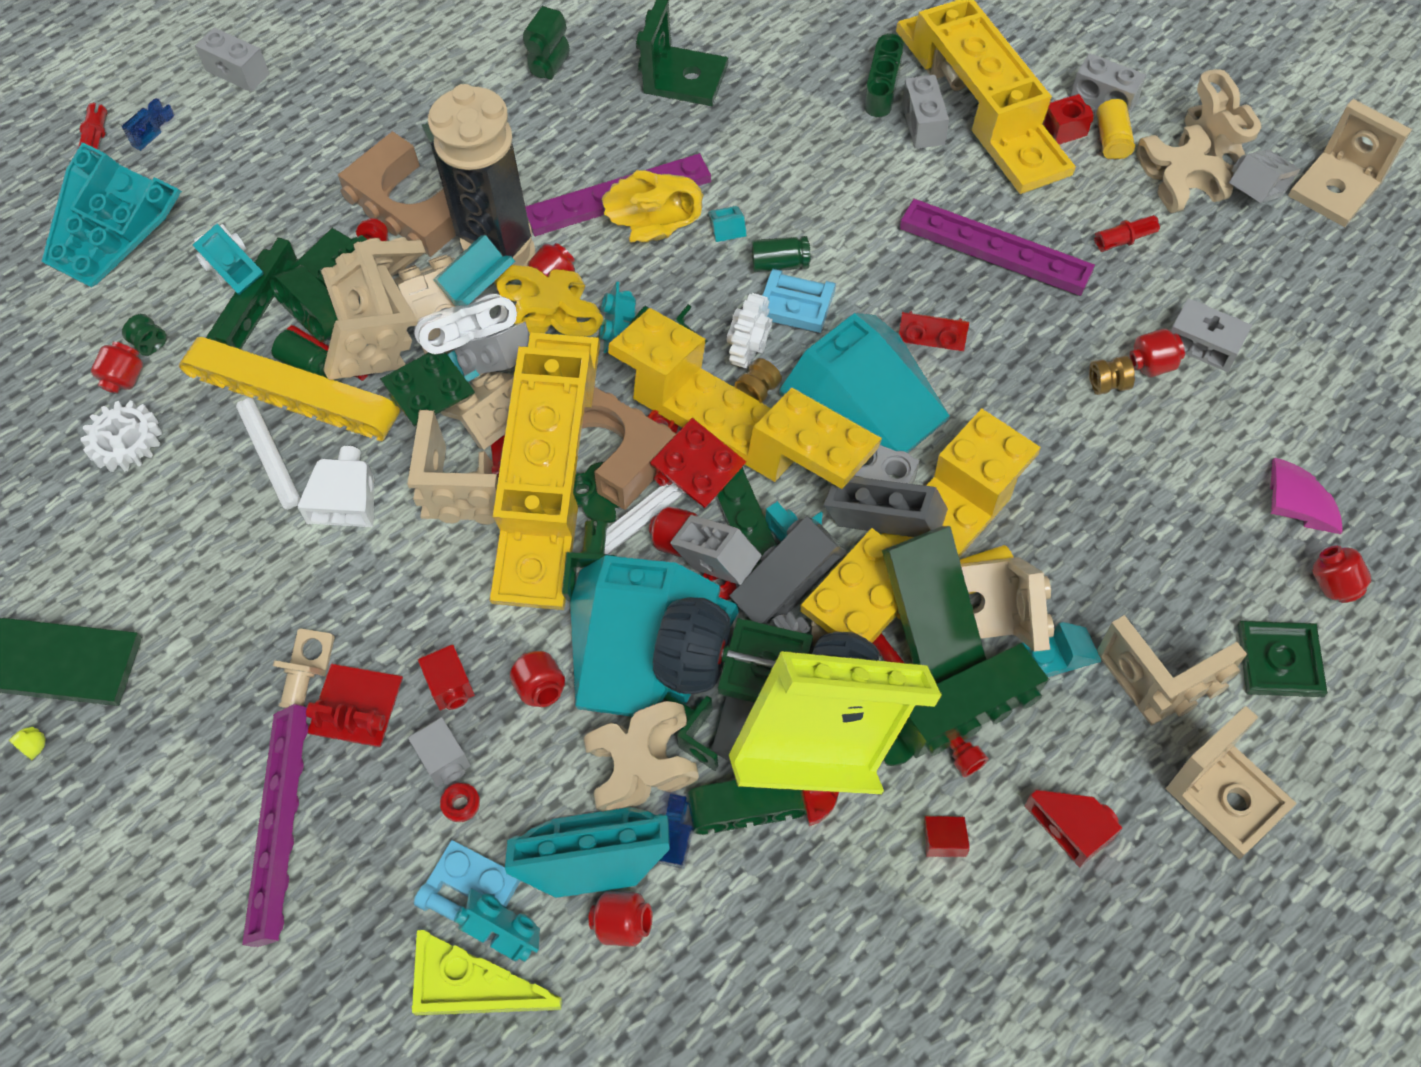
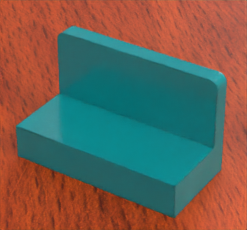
[433,235,515,306]

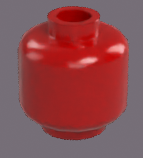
[527,243,575,277]
[1129,328,1185,378]
[91,341,143,394]
[649,507,698,557]
[1312,545,1372,603]
[509,651,565,707]
[588,891,653,947]

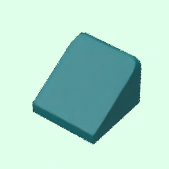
[707,206,747,242]

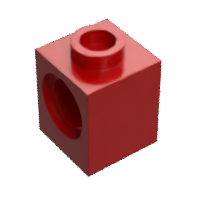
[1043,94,1094,145]
[418,644,475,711]

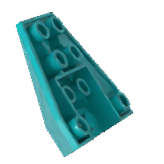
[41,142,182,288]
[779,313,950,453]
[570,555,721,717]

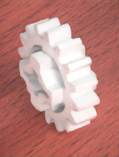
[727,293,772,368]
[81,401,162,472]

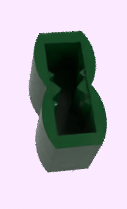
[523,6,570,80]

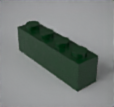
[899,643,1049,759]

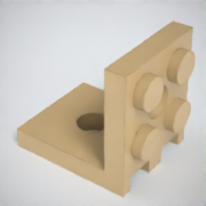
[1288,99,1412,227]
[321,237,426,320]
[393,254,456,354]
[324,265,418,380]
[407,410,498,524]
[961,557,1054,652]
[1097,615,1247,726]
[1166,706,1297,860]

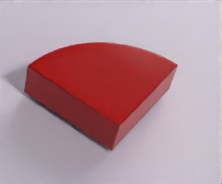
[803,790,839,826]

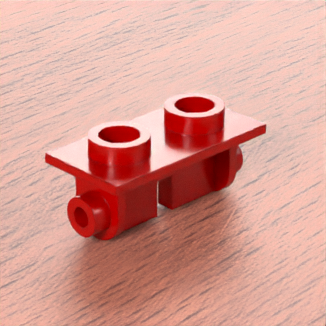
[899,311,970,352]

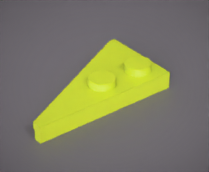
[412,930,562,1016]

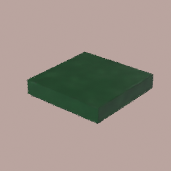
[1238,621,1328,697]

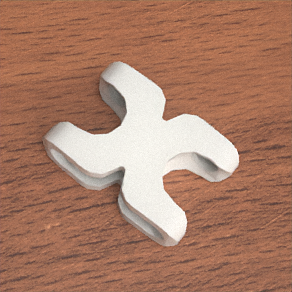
[414,293,517,354]

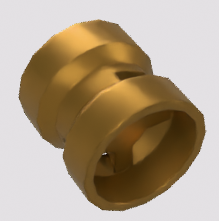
[1089,356,1135,395]
[734,358,782,403]

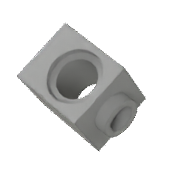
[408,717,470,787]

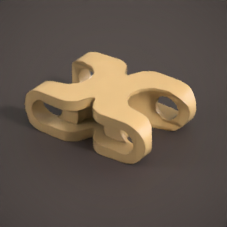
[1185,69,1261,177]
[1136,124,1233,213]
[584,701,699,811]

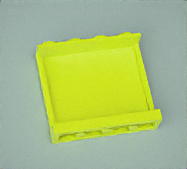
[729,651,941,794]

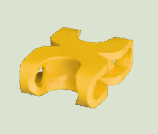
[494,265,603,336]

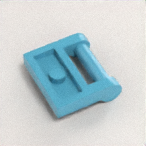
[763,269,836,333]
[414,840,521,942]

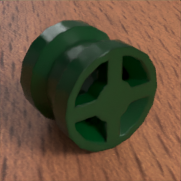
[122,314,167,356]

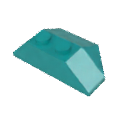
[505,807,670,898]

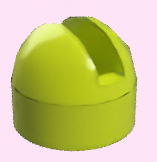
[8,727,46,761]

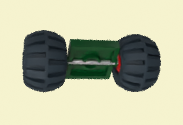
[653,597,879,723]

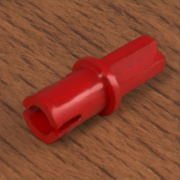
[78,103,108,150]
[1094,215,1160,252]

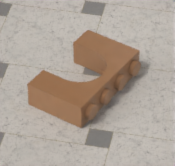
[338,131,456,257]
[582,386,676,510]

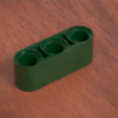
[865,34,904,117]
[269,265,338,342]
[687,780,807,835]

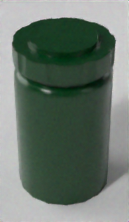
[752,236,811,272]
[271,329,328,378]

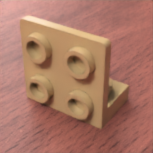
[440,371,514,450]

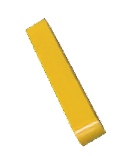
[179,337,400,441]

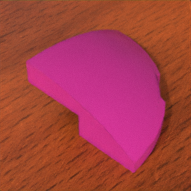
[1270,458,1342,535]

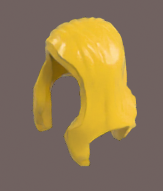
[602,170,703,243]

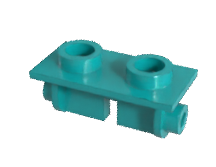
[599,281,636,353]
[454,888,540,962]

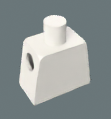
[298,446,374,527]

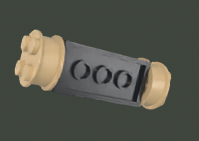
[428,84,536,283]

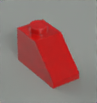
[1024,790,1123,868]

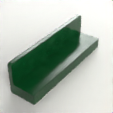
[206,237,298,349]

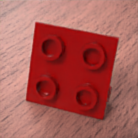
[650,418,747,508]
[306,664,403,748]

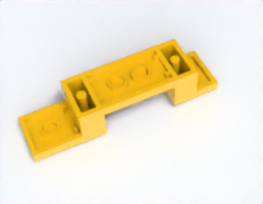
[896,0,1076,194]
[608,308,882,489]
[490,332,600,610]
[800,408,1041,643]

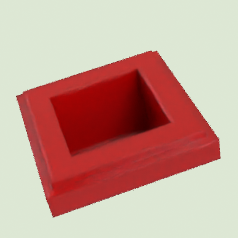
[924,816,970,857]

